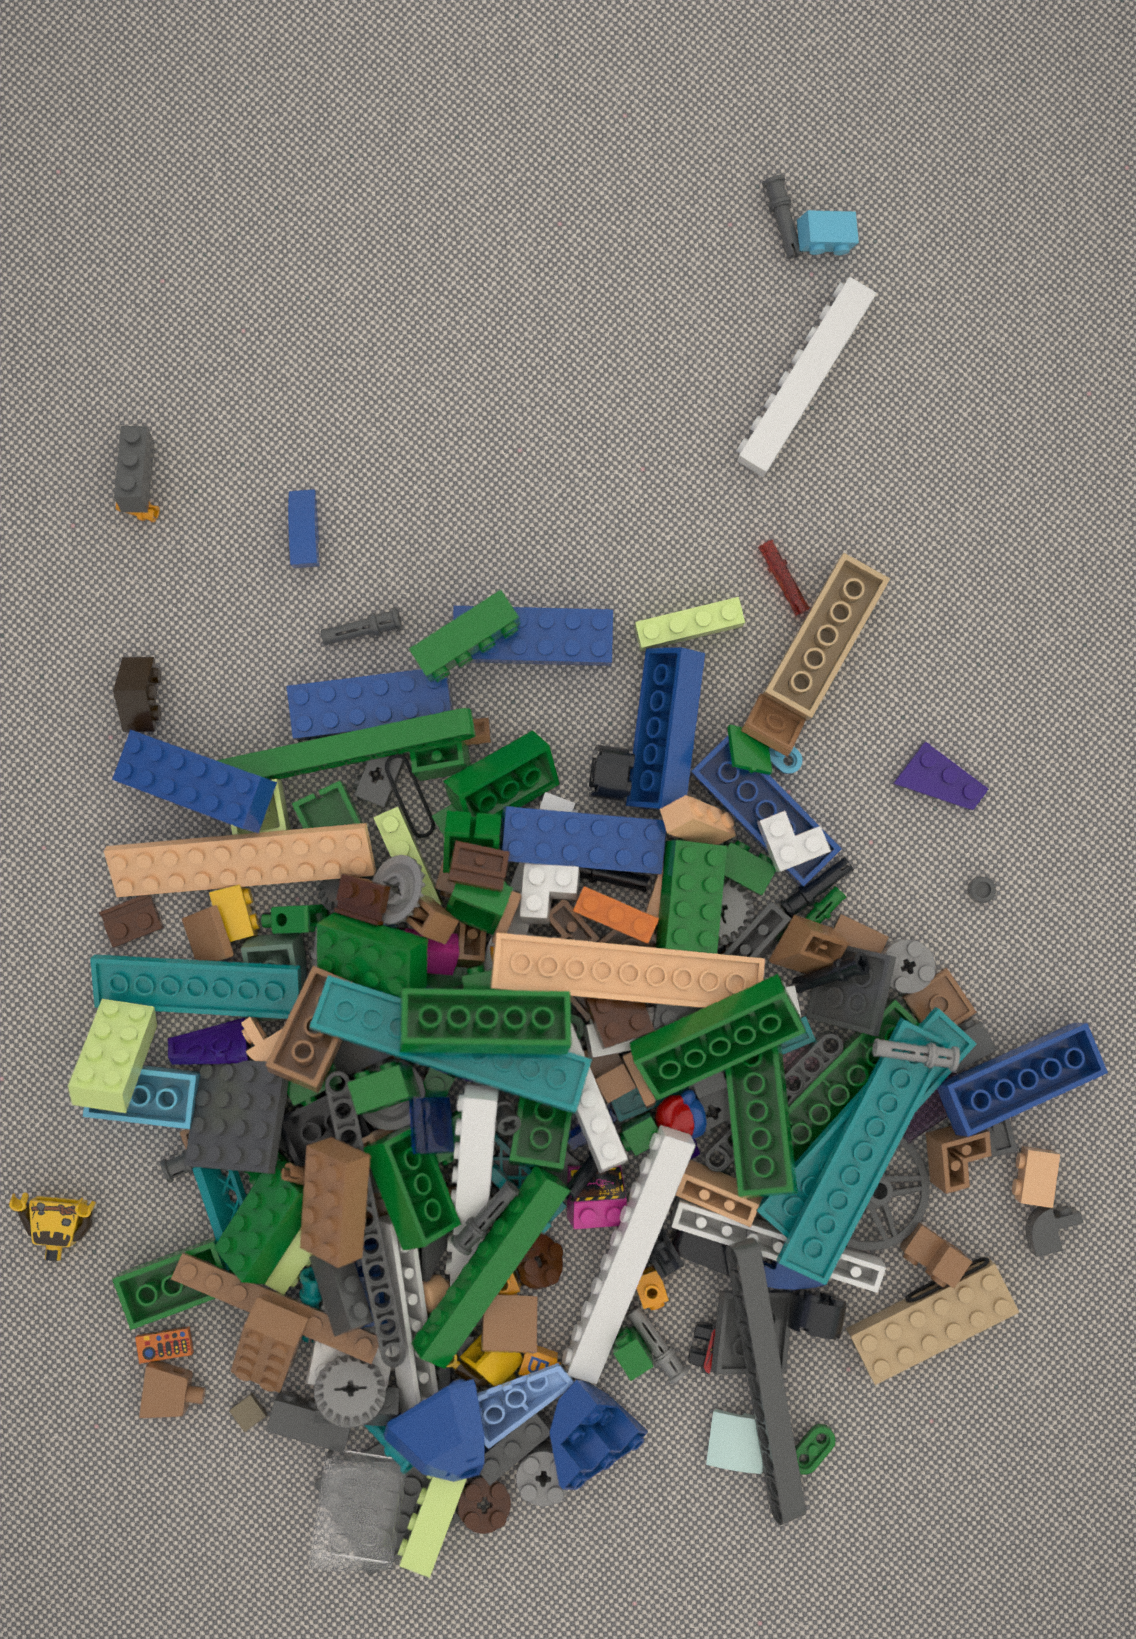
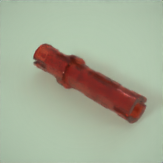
[757,539,810,617]

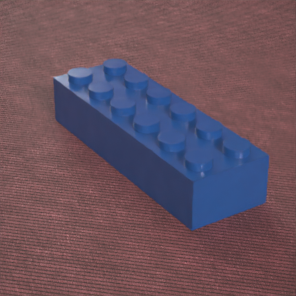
[453,605,613,666]
[626,647,705,810]
[286,669,452,741]
[112,730,277,833]
[690,736,842,886]
[499,806,666,874]
[937,1023,1108,1137]

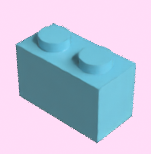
[797,210,859,255]

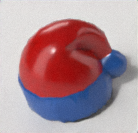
[655,1089,707,1139]

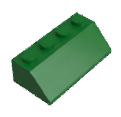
[443,730,560,818]

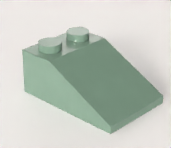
[241,933,307,1022]

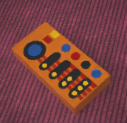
[135,1326,194,1364]

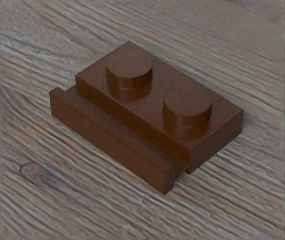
[448,841,510,892]
[334,874,391,925]
[99,894,164,948]

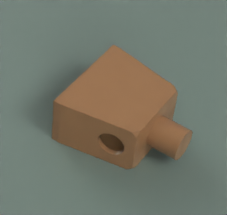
[139,1361,206,1418]

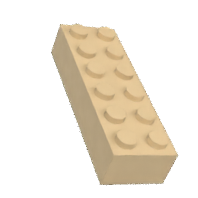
[762,553,890,720]
[846,1257,1020,1385]

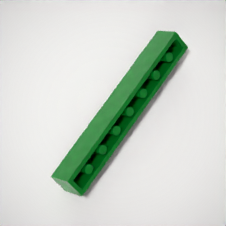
[411,1166,570,1369]

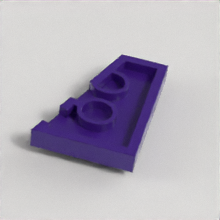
[893,741,989,810]
[168,1018,250,1065]

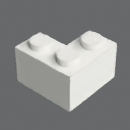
[757,811,831,872]
[520,863,580,925]

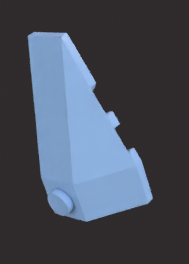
[477,1363,574,1449]

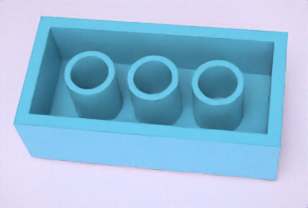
[83,1065,200,1129]

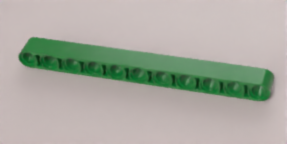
[217,708,476,780]

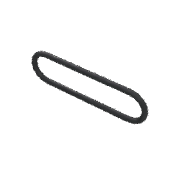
[384,754,435,838]
[905,1257,989,1302]

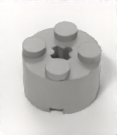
[881,939,935,993]
[516,1441,568,1506]

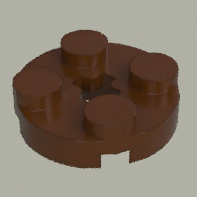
[515,1234,563,1290]
[456,1476,511,1534]

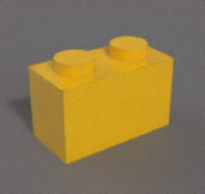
[209,884,260,942]

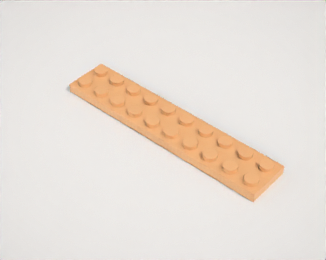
[104,823,376,897]
[490,933,765,1008]

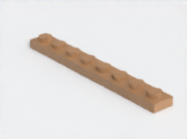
[171,1252,379,1364]

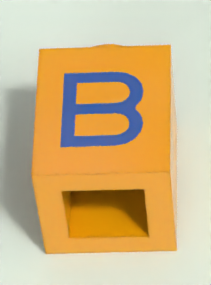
[518,1345,561,1376]

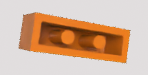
[573,886,659,944]

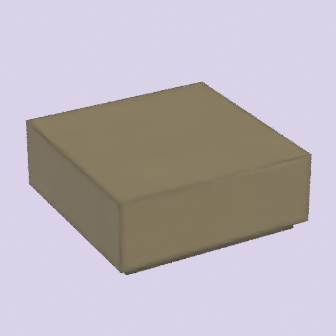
[229,1393,267,1432]

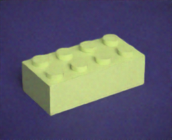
[68,999,157,1113]

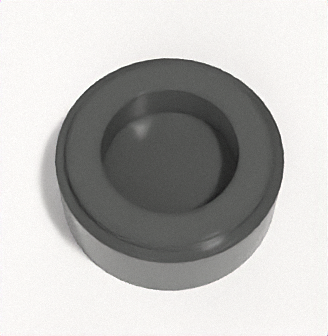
[968,877,996,903]

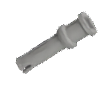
[873,1039,960,1072]
[626,1305,689,1384]

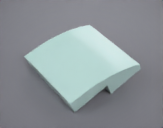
[706,1409,763,1474]

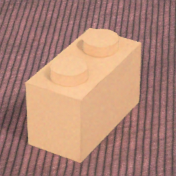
[1012,1146,1060,1208]

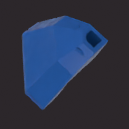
[383,1379,484,1482]
[549,1380,648,1490]

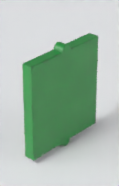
[727,724,773,775]

